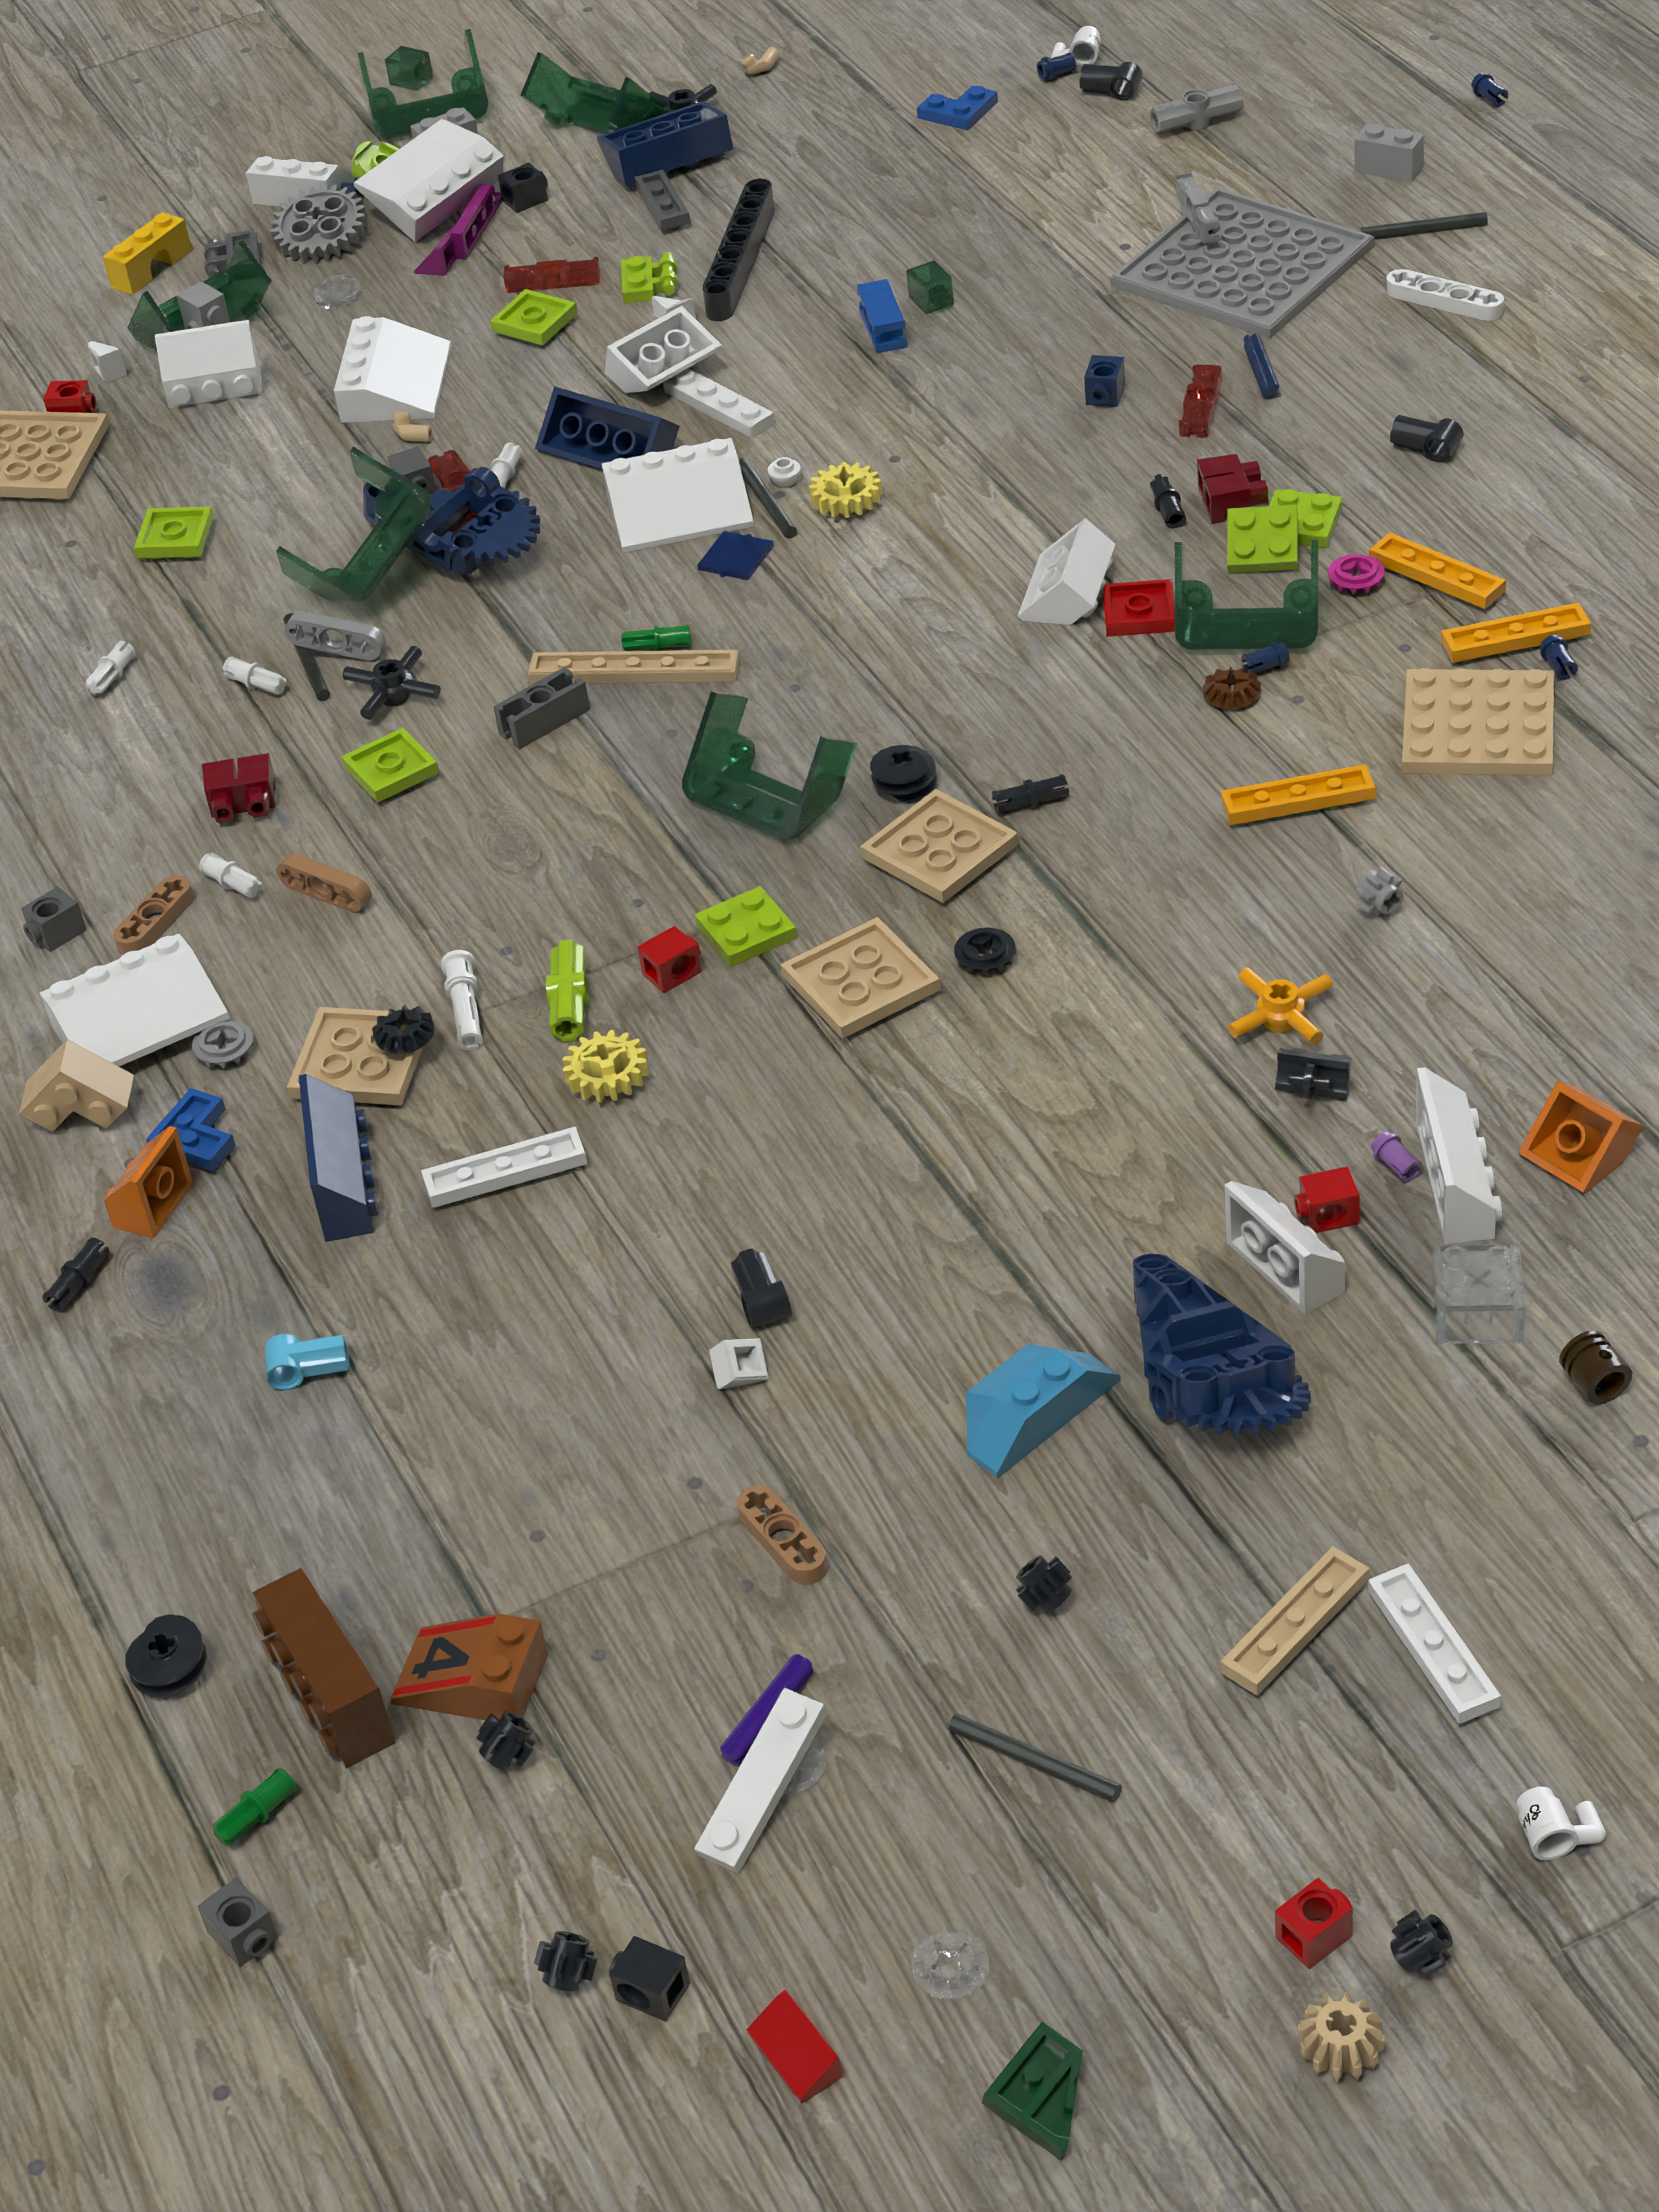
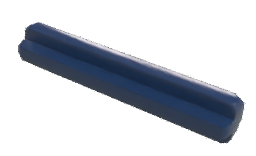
[1243,333,1280,399]

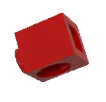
[43,380,96,413]
[637,925,701,993]
[1294,1166,1360,1233]
[1275,1877,1353,1970]

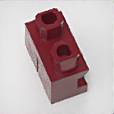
[1197,454,1268,524]
[202,753,276,823]

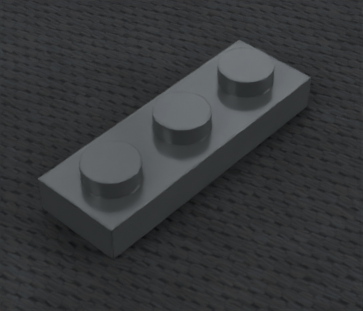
[635,170,691,231]

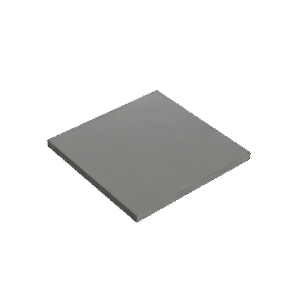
[1111,187,1374,339]

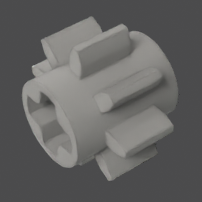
[1356,867,1403,917]

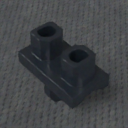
[1275,1048,1352,1100]

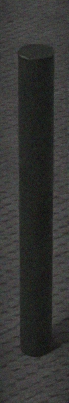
[1360,212,1488,238]
[739,458,797,538]
[283,613,330,701]
[949,1713,1122,1802]

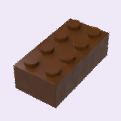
[252,1568,395,1769]

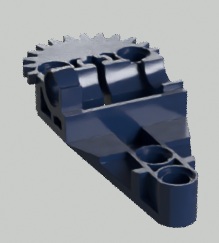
[363,467,540,574]
[1133,1254,1311,1436]

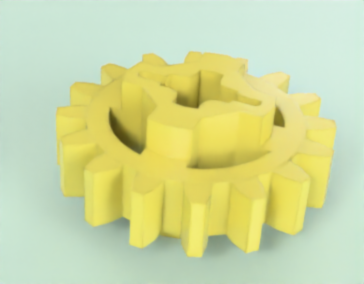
[809,462,882,518]
[563,1030,649,1103]

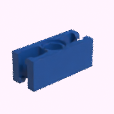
[857,279,907,354]

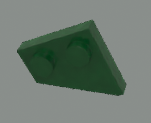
[982,2021,1083,2161]

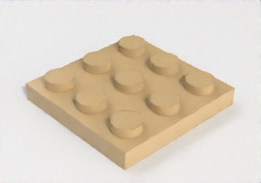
[860,789,1019,903]
[780,917,941,1039]
[287,1007,423,1105]

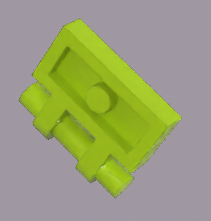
[621,252,678,304]

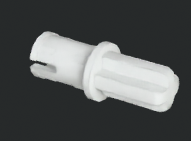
[490,442,522,488]
[86,641,135,695]
[223,657,287,695]
[199,853,262,898]

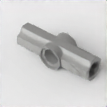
[1150,84,1243,134]

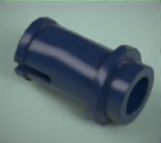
[1036,52,1076,80]
[1471,73,1508,107]
[1540,635,1578,680]
[1241,641,1290,674]

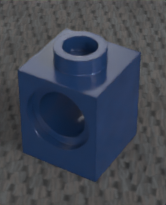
[1084,355,1125,407]

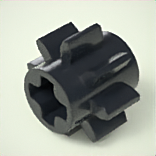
[1016,1555,1072,1612]
[476,1711,535,1769]
[1390,1910,1453,1977]
[534,1931,598,1991]

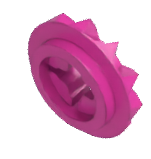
[1328,554,1385,595]

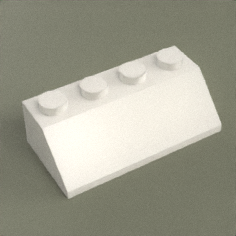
[1416,1067,1502,1244]

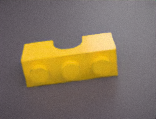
[103,212,192,295]

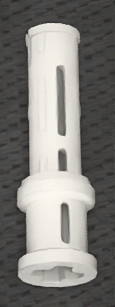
[441,950,483,1051]

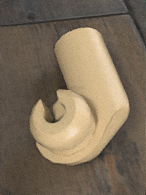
[741,47,780,75]
[392,412,433,442]

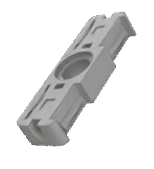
[1176,172,1219,245]

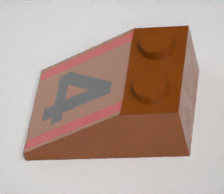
[390,1614,548,1720]

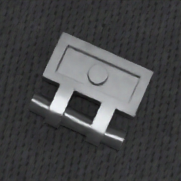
[204,229,260,281]

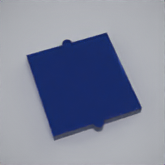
[697,531,774,581]

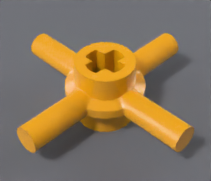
[1228,968,1333,1045]

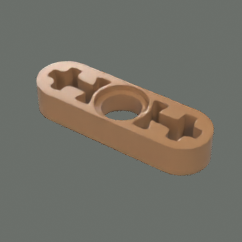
[276,853,372,912]
[114,875,194,955]
[737,1485,828,1585]

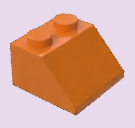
[1518,1081,1644,1193]
[104,1126,194,1238]

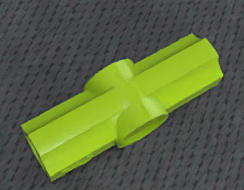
[546,940,589,1042]

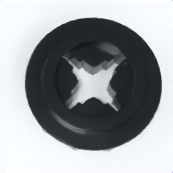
[954,927,1016,976]
[372,1005,435,1054]

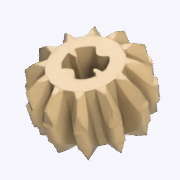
[1298,1991,1385,2082]

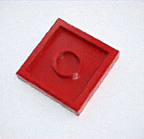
[1103,579,1177,637]

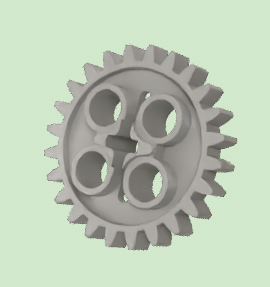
[271,184,369,263]

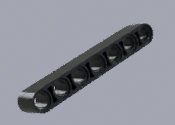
[702,178,775,321]

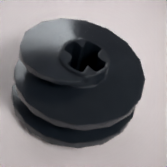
[870,745,937,804]
[125,1614,208,1697]

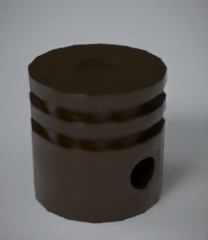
[1559,1330,1633,1405]

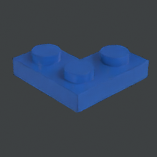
[917,86,998,130]
[146,1088,236,1172]

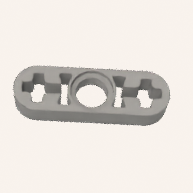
[285,611,386,661]

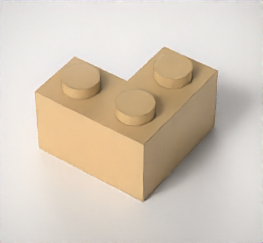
[19,1039,134,1132]

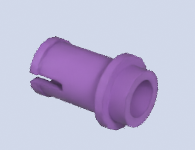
[1371,1132,1423,1183]

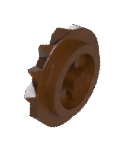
[1203,666,1261,709]

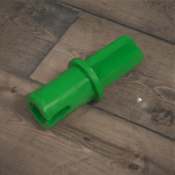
[621,625,691,651]
[213,1768,297,1846]

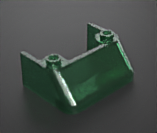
[357,29,489,139]
[520,52,667,134]
[127,240,272,353]
[276,447,432,602]
[1175,540,1319,650]
[682,691,857,839]

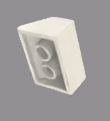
[246,156,356,207]
[605,306,722,393]
[155,320,262,408]
[1017,518,1115,625]
[1225,1181,1346,1315]

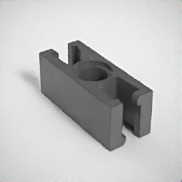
[493,667,590,750]

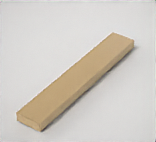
[528,650,740,684]

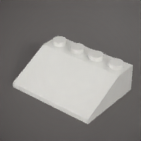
[354,119,504,242]
[334,316,452,423]
[602,438,754,553]
[40,934,230,1067]

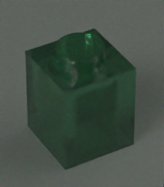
[385,46,434,91]
[906,260,954,314]

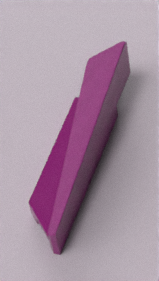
[414,184,502,276]

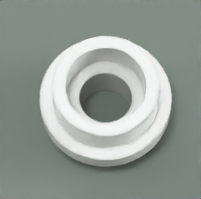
[768,457,801,487]

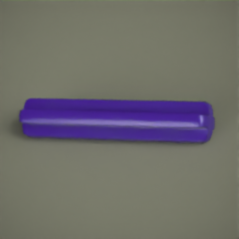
[720,1654,813,1766]

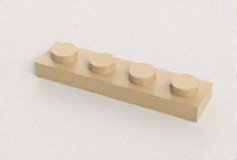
[1220,1546,1370,1696]

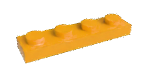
[1369,532,1506,609]
[1441,602,1591,663]
[1221,764,1376,825]

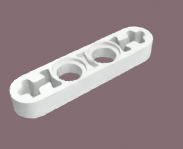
[1386,269,1504,321]

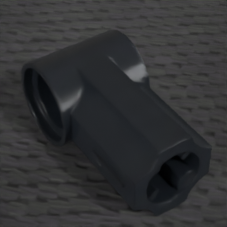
[1079,62,1143,101]
[1390,415,1464,462]
[730,1248,792,1329]

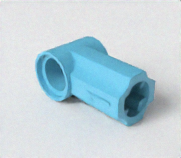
[265,1334,350,1390]

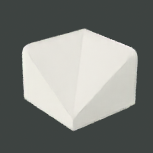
[652,296,696,318]
[87,341,127,383]
[709,1338,769,1389]

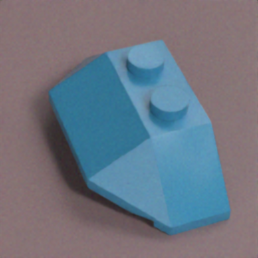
[966,1344,1120,1478]

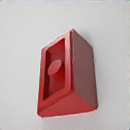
[746,1990,842,2103]

